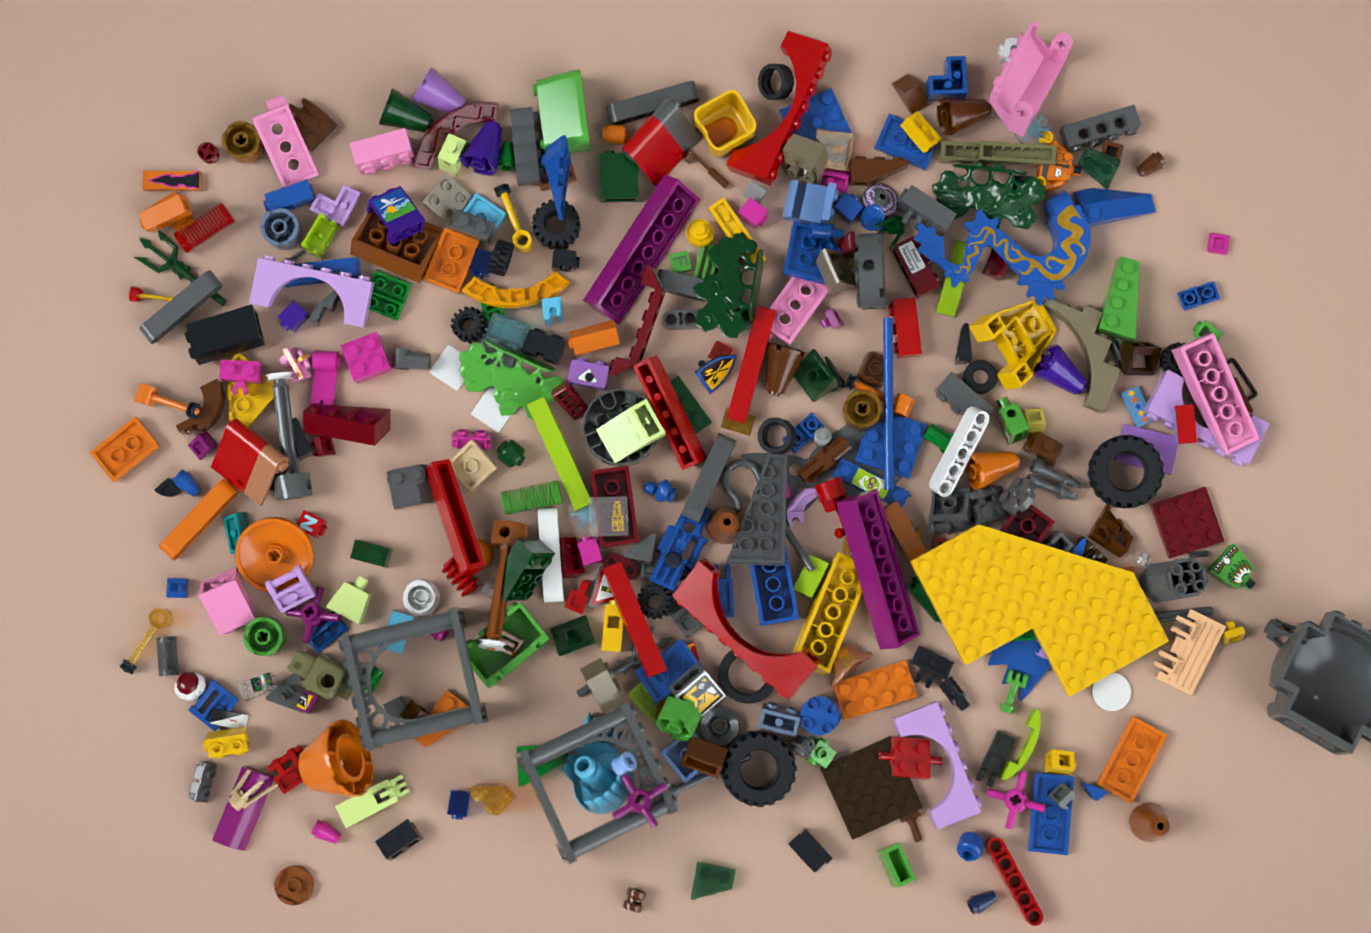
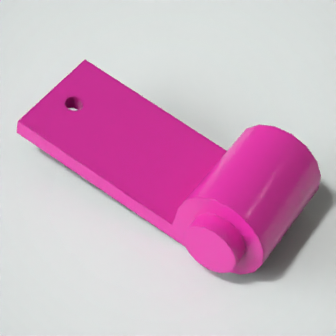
[310,350,342,405]

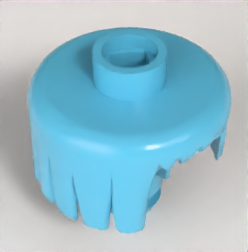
[562,741,635,814]

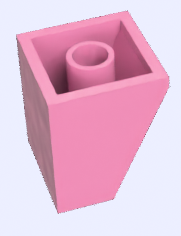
[199,567,256,635]

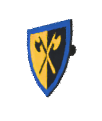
[695,355,737,394]

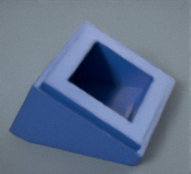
[1081,782,1108,801]

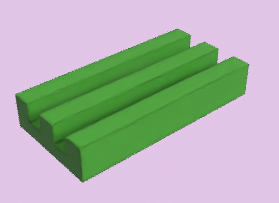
[694,244,716,280]

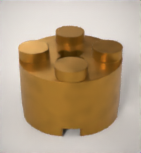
[222,121,264,164]
[842,390,882,432]

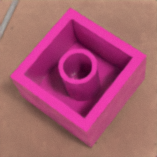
[340,332,393,384]

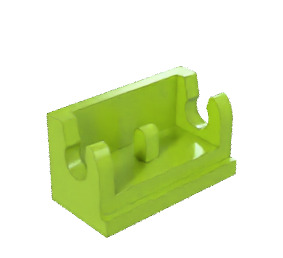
[301,213,340,259]
[794,555,830,600]

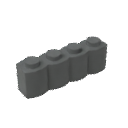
[509,107,544,186]

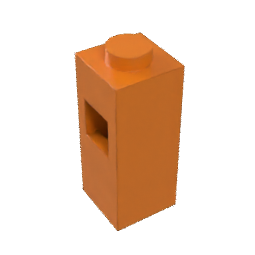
[139,194,193,233]
[567,320,620,356]

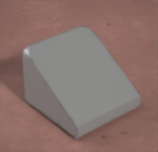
[743,180,766,204]

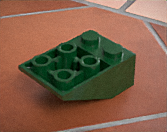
[503,539,555,601]

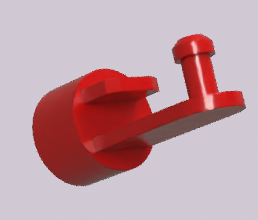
[814,476,847,539]

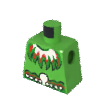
[997,397,1030,445]
[1206,544,1256,590]

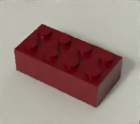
[590,466,639,549]

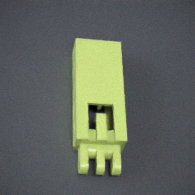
[335,774,411,828]

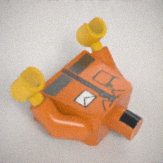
[1036,131,1082,192]

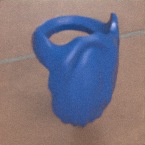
[860,204,886,232]

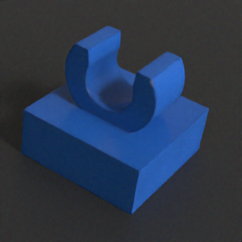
[166,578,189,598]

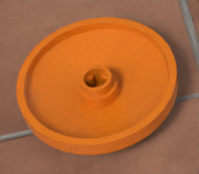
[235,517,314,592]

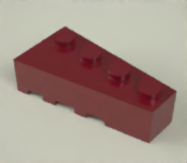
[303,403,391,446]

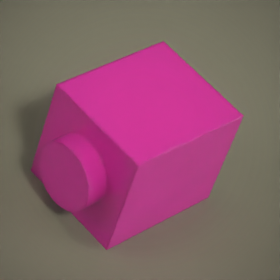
[738,197,768,230]
[577,536,603,566]

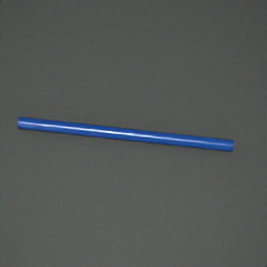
[883,317,894,490]

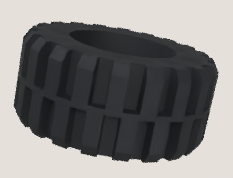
[1087,435,1165,509]
[721,730,797,807]

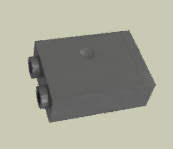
[897,185,957,236]

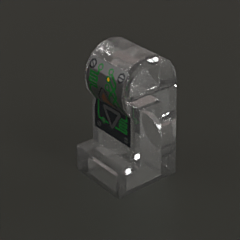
[237,672,278,701]

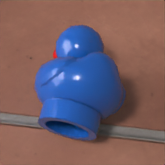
[643,479,677,503]

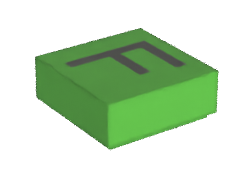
[669,251,692,273]

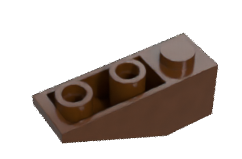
[850,156,909,186]

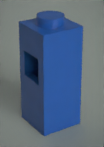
[263,180,316,212]

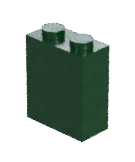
[600,151,639,203]

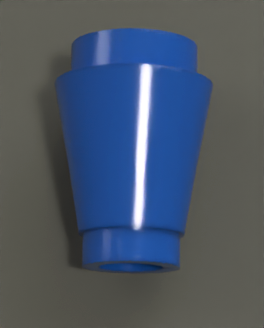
[172,469,201,497]

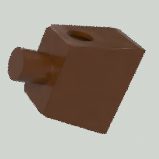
[1022,432,1064,467]

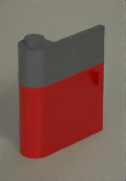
[621,98,701,187]

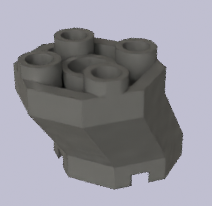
[1139,557,1208,603]

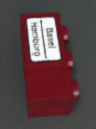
[891,236,940,299]

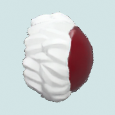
[174,672,206,701]

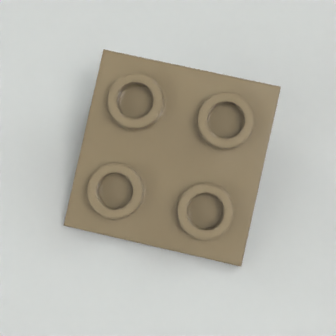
[422,172,473,226]

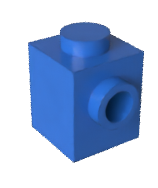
[833,192,864,225]

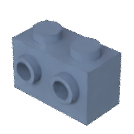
[758,702,801,737]

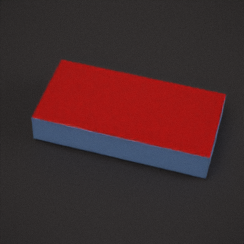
[1173,404,1197,445]

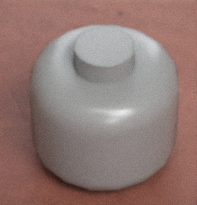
[813,427,832,448]

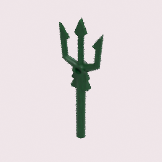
[133,230,227,306]

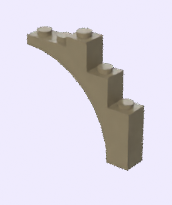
[1043,298,1121,413]

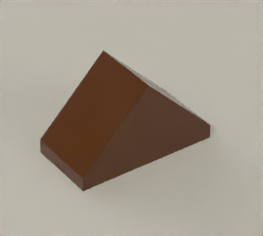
[892,74,928,115]

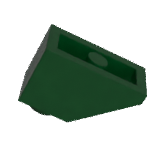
[350,540,393,568]

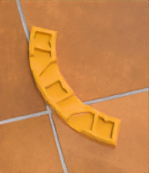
[462,271,570,308]

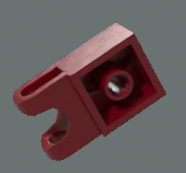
[999,504,1055,543]

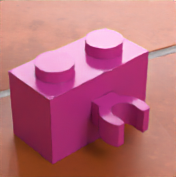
[219,360,264,396]

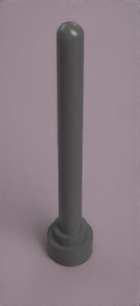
[668,753,752,798]

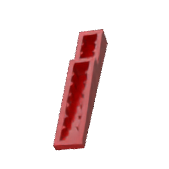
[727,305,777,423]
[602,561,667,678]

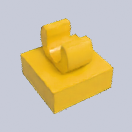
[1221,621,1246,645]

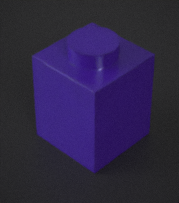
[277,300,310,333]

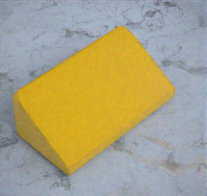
[901,111,942,153]

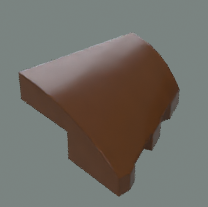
[1088,504,1134,558]

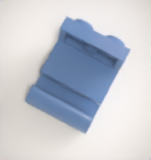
[782,180,839,225]

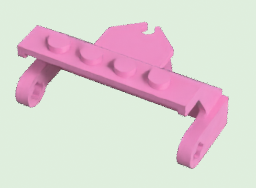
[989,21,1073,137]

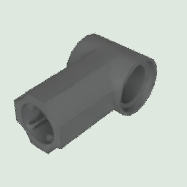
[392,348,431,370]

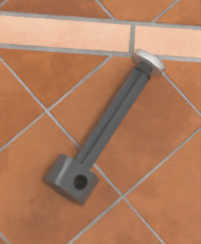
[264,371,313,500]

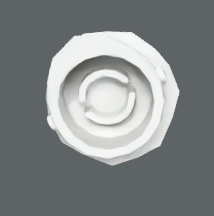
[403,579,440,616]

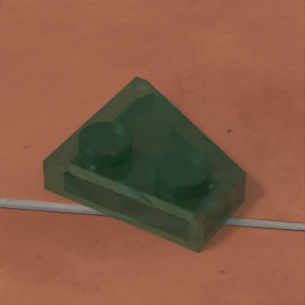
[1078,146,1121,190]
[690,861,736,900]

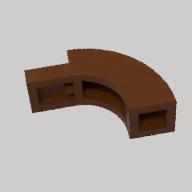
[176,379,225,435]

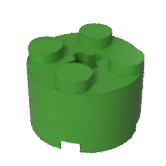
[243,617,287,656]
[656,696,701,741]

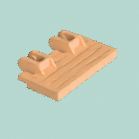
[1153,609,1226,695]

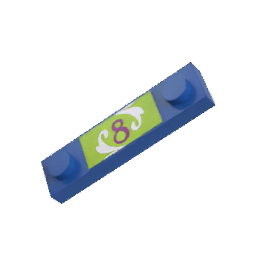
[832,458,910,508]

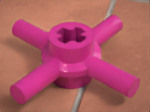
[987,771,1046,830]

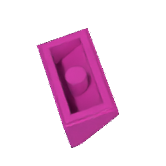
[820,167,850,193]

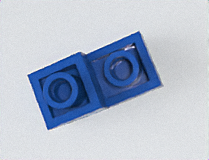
[1177,281,1220,311]
[782,412,824,454]

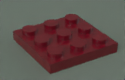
[1150,486,1224,559]

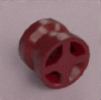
[197,142,220,164]

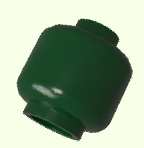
[496,439,526,468]

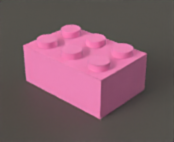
[350,128,415,175]

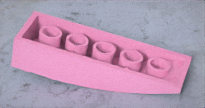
[1171,333,1260,455]

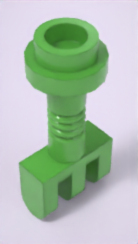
[1000,669,1028,715]

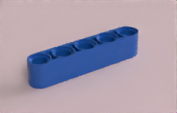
[283,257,361,288]

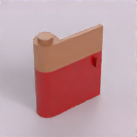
[211,419,289,506]

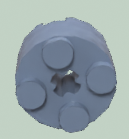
[260,208,303,250]

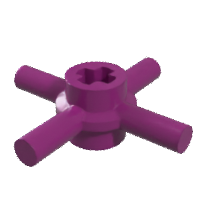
[286,586,341,644]
[612,774,667,829]

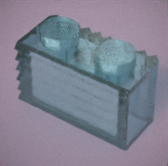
[485,312,530,350]

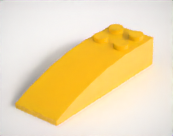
[791,552,863,675]

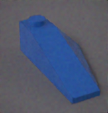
[542,135,571,220]
[1073,188,1156,227]

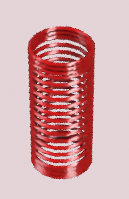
[174,202,235,253]

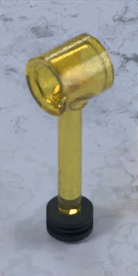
[119,609,173,674]

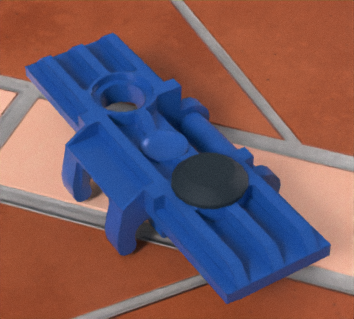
[649,507,713,591]

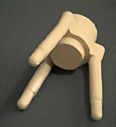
[228,769,278,811]

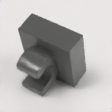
[1048,782,1076,810]

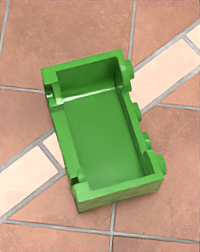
[466,602,551,688]

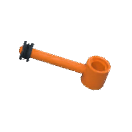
[844,373,915,418]
[133,383,202,419]

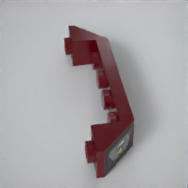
[609,265,666,376]

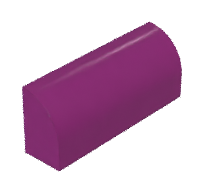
[212,766,274,851]

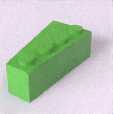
[1095,256,1140,341]

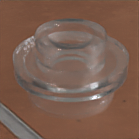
[1133,551,1152,568]

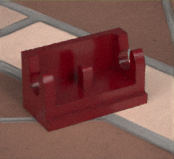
[982,241,1017,280]

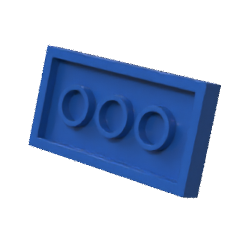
[1027,772,1074,855]

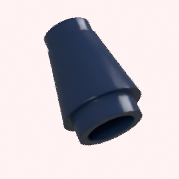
[967,891,998,915]

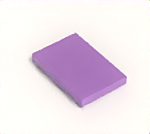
[1114,424,1178,475]

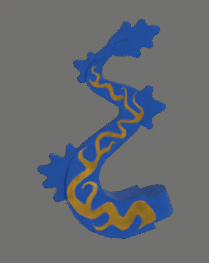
[914,190,1091,306]

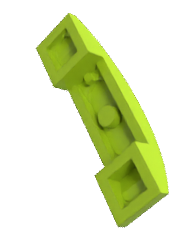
[935,240,966,317]
[999,708,1041,781]

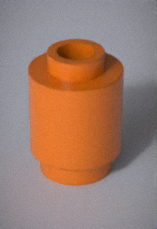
[602,124,630,145]

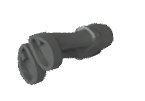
[1026,456,1082,501]

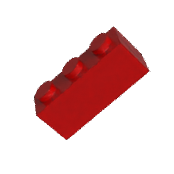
[888,297,922,359]

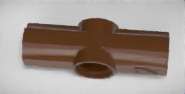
[797,435,852,484]

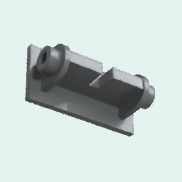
[156,636,179,677]
[785,735,815,758]
[189,761,217,802]

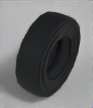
[963,360,998,394]

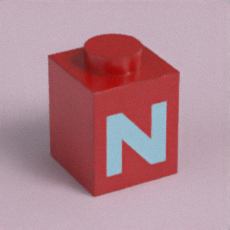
[296,510,328,539]

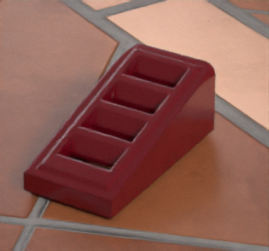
[838,231,856,258]
[551,380,588,420]
[559,537,585,579]

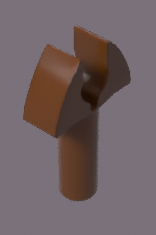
[900,810,922,842]

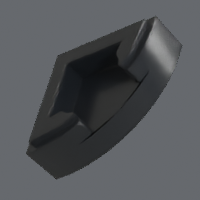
[154,477,182,497]

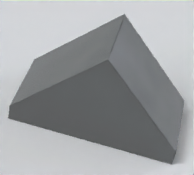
[622,533,657,563]

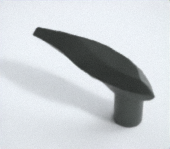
[825,356,845,392]

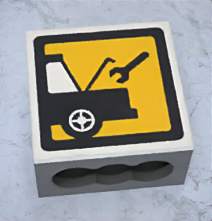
[668,662,726,717]

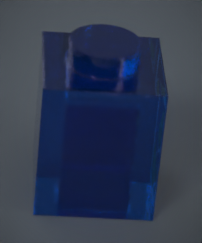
[469,248,493,280]
[447,790,472,820]

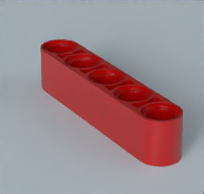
[985,836,1044,926]

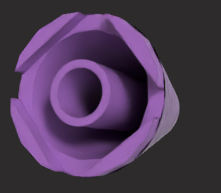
[412,67,467,113]

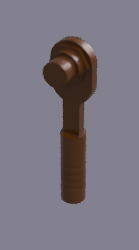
[684,148,730,189]

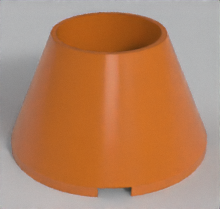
[299,719,373,797]

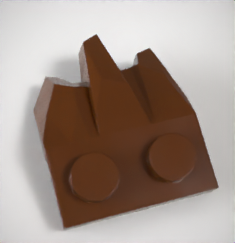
[288,97,338,152]

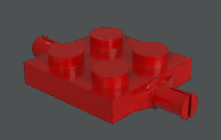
[878,737,943,780]

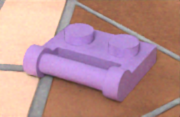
[265,565,316,613]

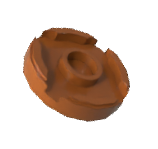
[274,865,314,906]

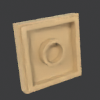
[450,440,499,493]

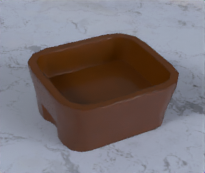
[857,351,884,388]

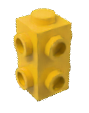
[203,726,250,759]

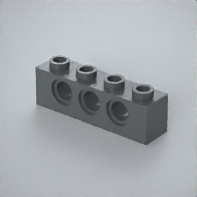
[1059,104,1142,152]

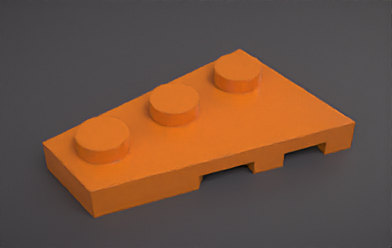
[414,690,468,748]

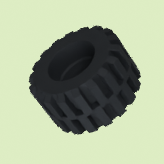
[532,199,581,250]

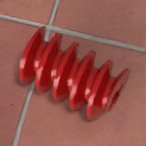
[441,556,482,597]

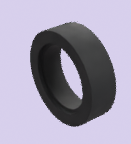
[718,646,774,704]

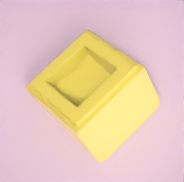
[1024,408,1046,433]

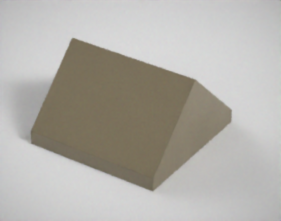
[816,248,856,295]

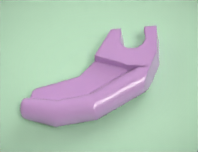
[786,488,817,528]

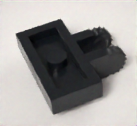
[910,645,954,689]

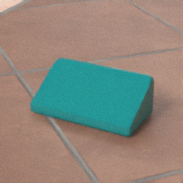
[223,512,249,554]

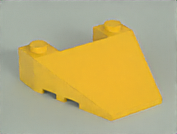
[969,299,1057,390]

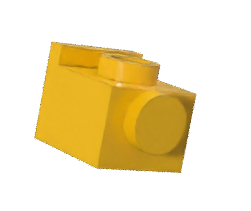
[1045,749,1077,775]

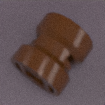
[622,887,647,913]

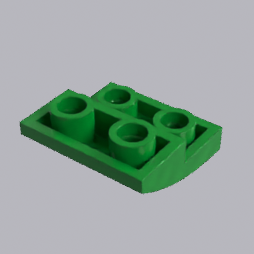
[369,269,412,320]

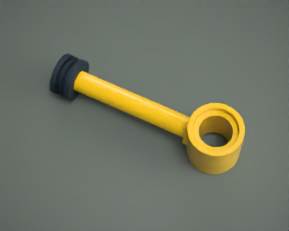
[494,183,533,253]

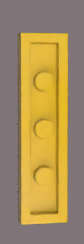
[708,197,766,271]

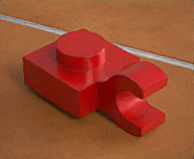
[564,579,591,615]

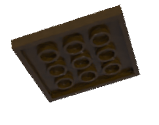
[820,736,923,840]

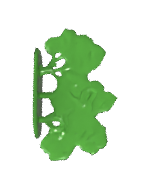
[458,339,567,421]

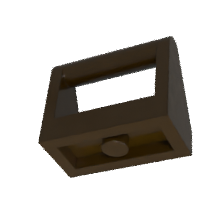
[1120,341,1162,376]

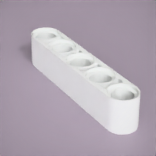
[929,406,989,497]
[538,508,564,603]

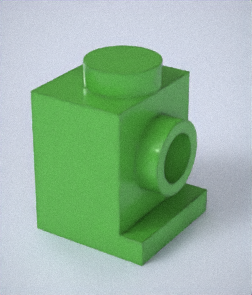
[1192,320,1224,341]

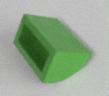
[877,843,916,887]

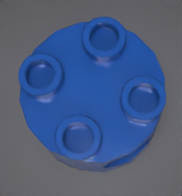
[800,694,841,735]

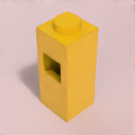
[601,600,624,652]

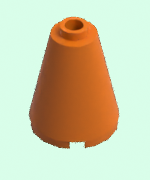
[964,451,1020,490]

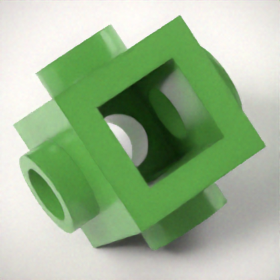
[805,736,837,768]

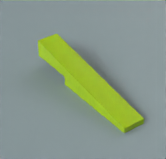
[527,397,593,511]

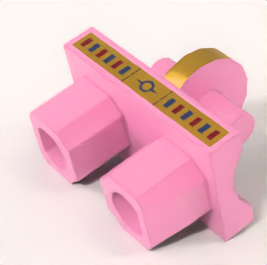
[279,347,313,382]

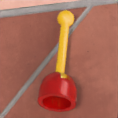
[129,286,175,302]

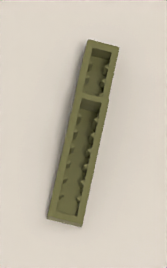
[939,141,1056,165]

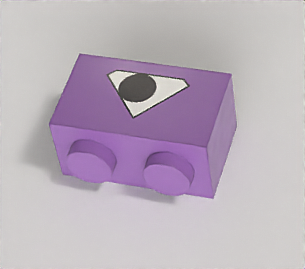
[568,357,610,391]

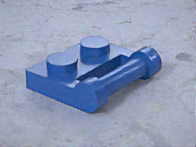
[188,679,240,731]

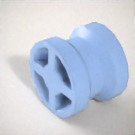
[611,752,637,777]

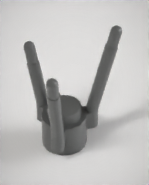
[1264,619,1307,648]

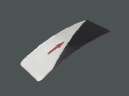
[209,708,249,728]

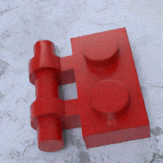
[267,745,303,794]

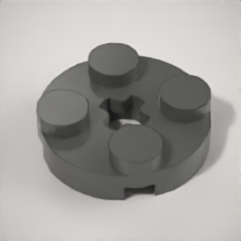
[999,477,1036,515]

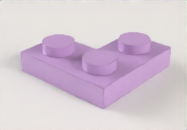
[309,185,362,228]

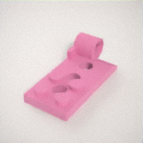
[252,94,319,188]
[769,277,829,346]

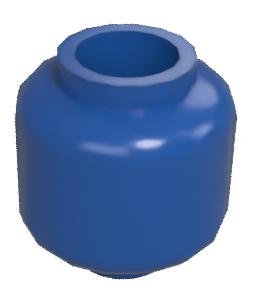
[957,832,984,861]

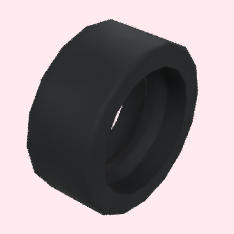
[758,64,794,100]
[758,417,796,454]

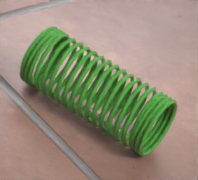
[501,480,563,515]

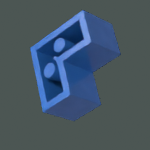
[926,56,968,101]

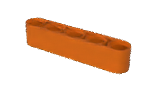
[159,478,239,560]

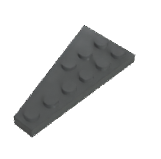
[726,454,787,566]

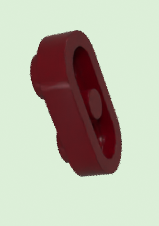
[602,553,639,580]

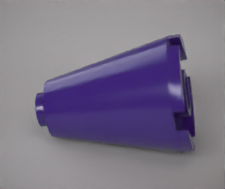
[460,121,503,176]
[1033,344,1087,395]

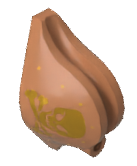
[832,645,873,686]

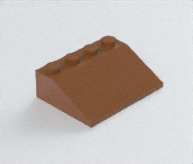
[350,211,444,283]

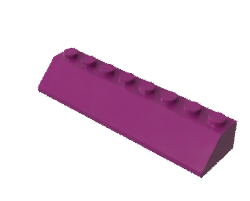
[583,174,701,325]
[836,489,920,650]

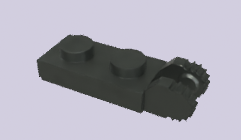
[976,731,1016,788]

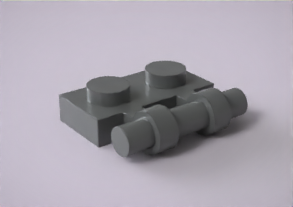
[969,485,1010,525]

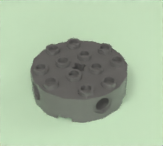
[855,233,885,310]
[582,388,658,467]

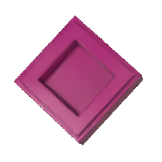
[1207,233,1230,255]

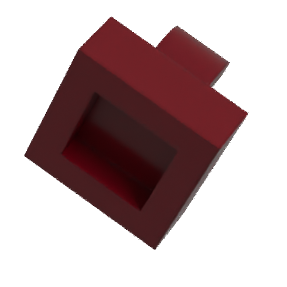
[311,436,336,457]

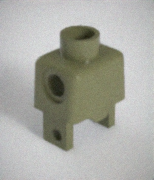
[287,650,353,701]

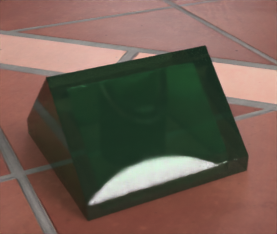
[794,349,838,402]
[550,615,597,657]

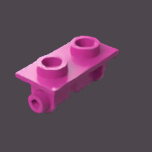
[451,429,492,451]

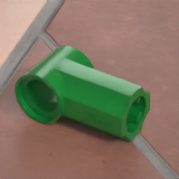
[923,423,954,453]

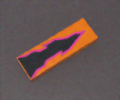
[143,171,202,191]

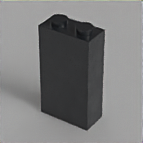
[185,304,265,365]

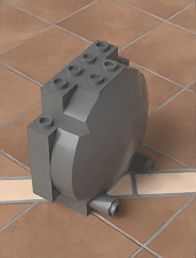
[1267,610,1371,755]

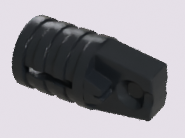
[938,676,970,711]

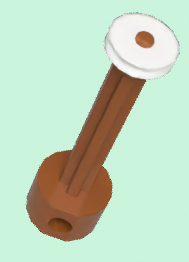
[477,520,530,651]

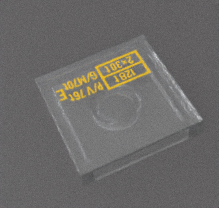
[588,496,628,537]

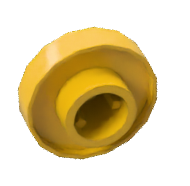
[686,219,714,248]

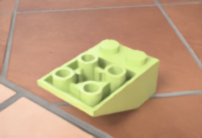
[596,399,666,463]

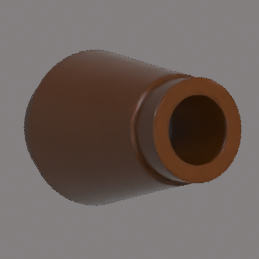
[1136,152,1166,177]

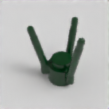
[875,214,905,249]

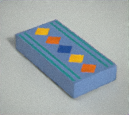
[1119,386,1152,427]

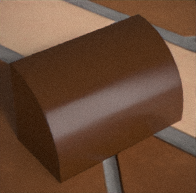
[681,736,728,778]

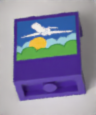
[366,186,425,244]

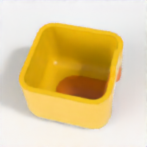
[694,90,756,157]

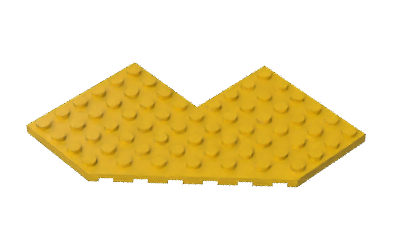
[910,524,1169,697]

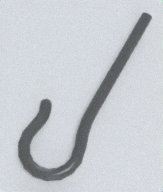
[721,459,816,573]

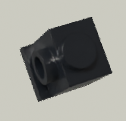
[552,249,580,272]

